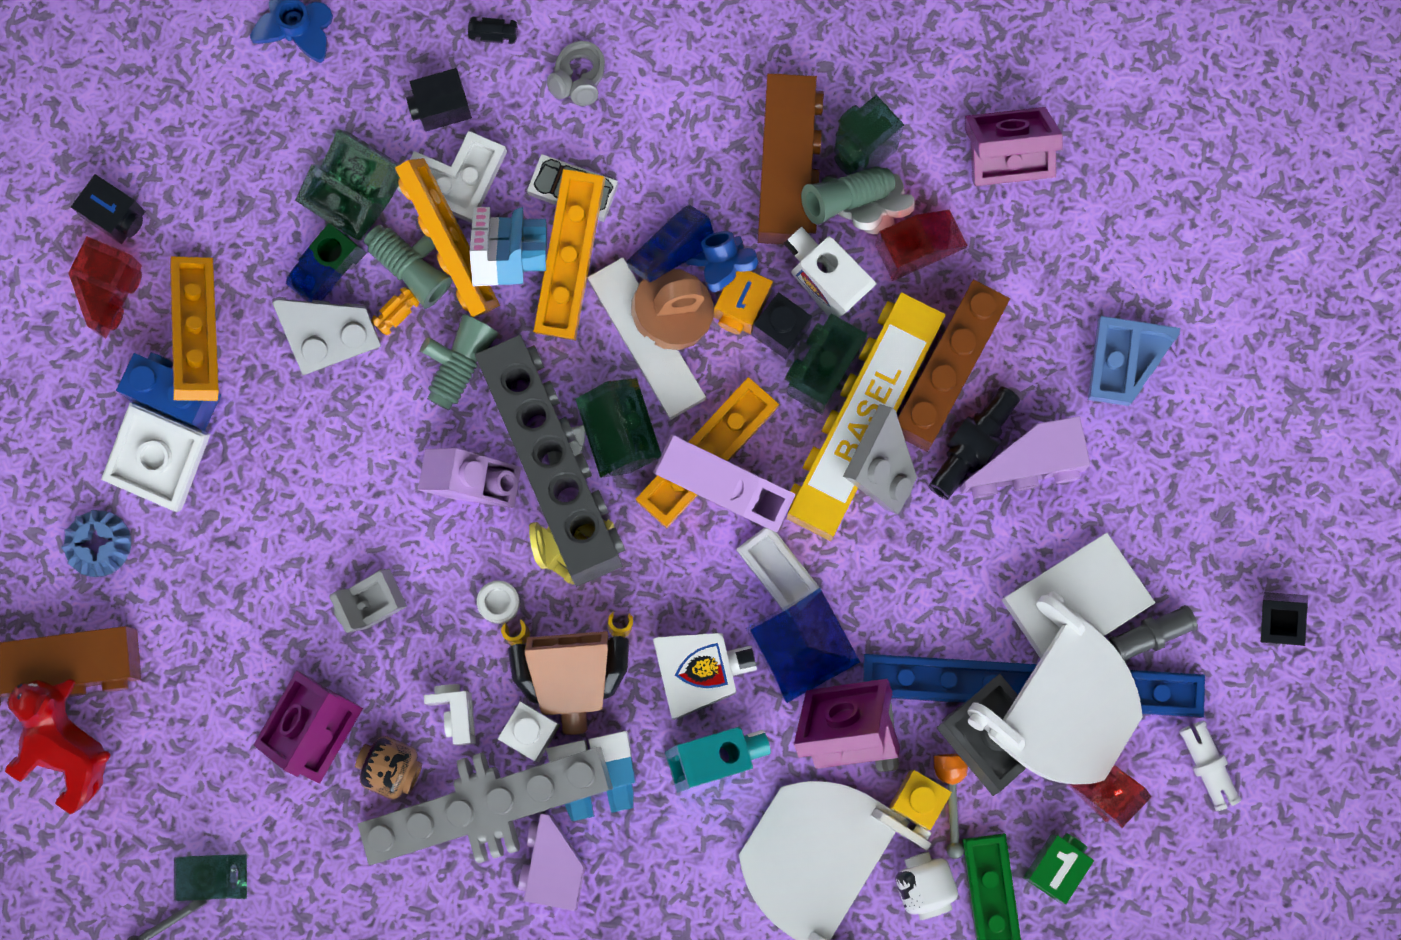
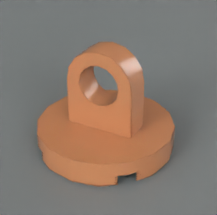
[631,268,714,350]

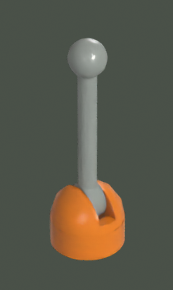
[933,754,968,859]

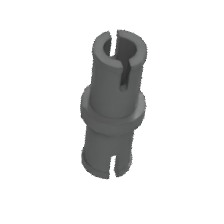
[1108,605,1198,661]

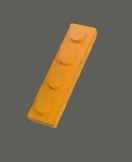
[395,158,500,318]
[533,169,605,341]
[170,256,219,401]
[635,377,779,529]

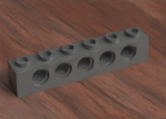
[474,335,626,587]

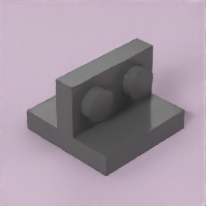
[936,674,1026,796]

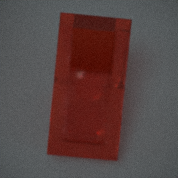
[1067,765,1152,828]

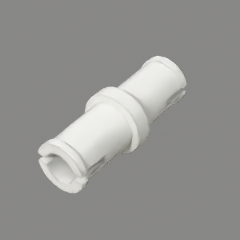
[1179,720,1242,811]

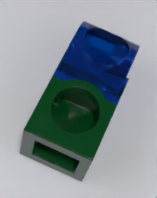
[286,223,367,302]

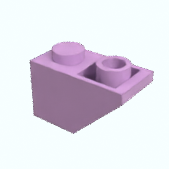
[418,448,521,508]
[518,814,586,911]

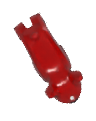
[5,678,111,814]

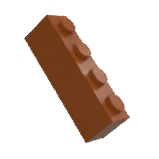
[757,73,824,245]
[898,279,1010,452]
[0,626,142,706]

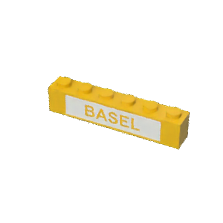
[786,292,946,541]

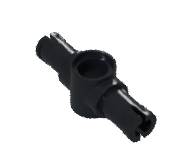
[928,386,1020,500]

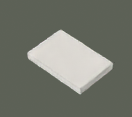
[1001,533,1155,659]

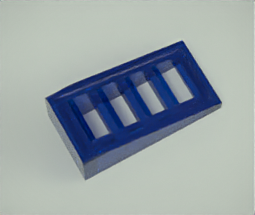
[626,205,714,283]

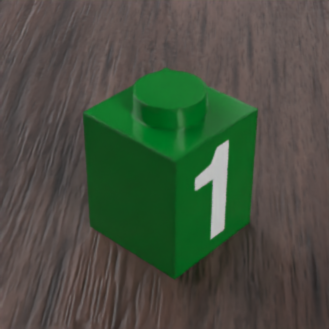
[1023,833,1094,904]

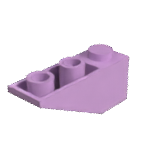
[960,416,1091,499]
[653,434,796,532]

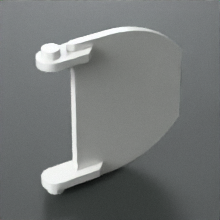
[967,592,1143,784]
[739,781,932,940]

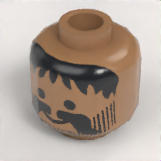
[355,736,423,800]

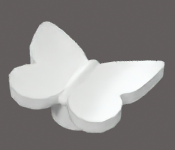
[838,174,915,234]

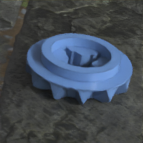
[61,510,131,577]

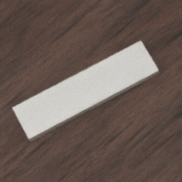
[587,258,706,420]

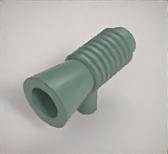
[801,166,895,225]
[364,225,452,309]
[420,314,499,410]

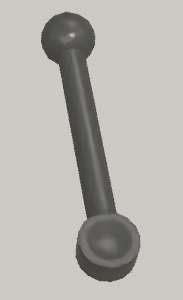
[127,896,207,940]

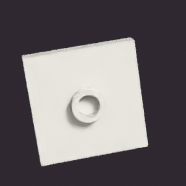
[101,402,211,512]

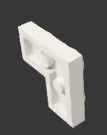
[397,131,507,223]

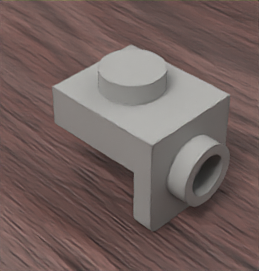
[329,569,407,633]

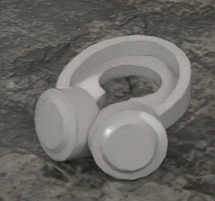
[547,41,605,106]

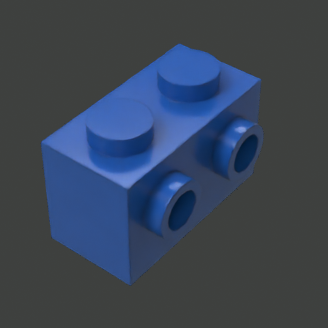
[116,352,221,431]

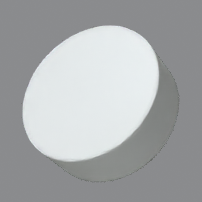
[477,581,520,624]

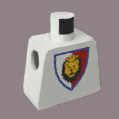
[783,227,877,322]
[653,633,757,720]

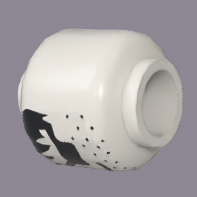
[895,852,958,920]

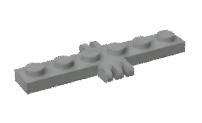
[358,747,613,865]

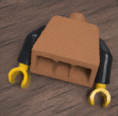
[501,612,633,735]

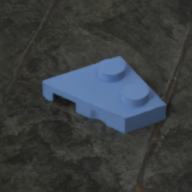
[1087,316,1181,406]

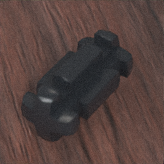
[468,16,518,44]

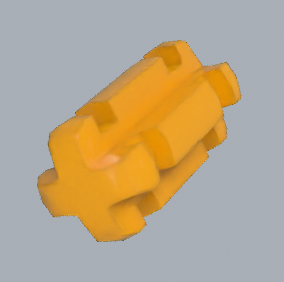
[371,287,419,335]

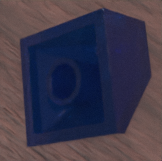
[745,588,860,703]

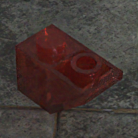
[875,210,968,281]
[68,236,142,339]

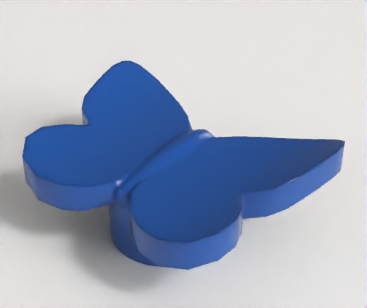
[250,0,333,63]
[684,231,759,292]

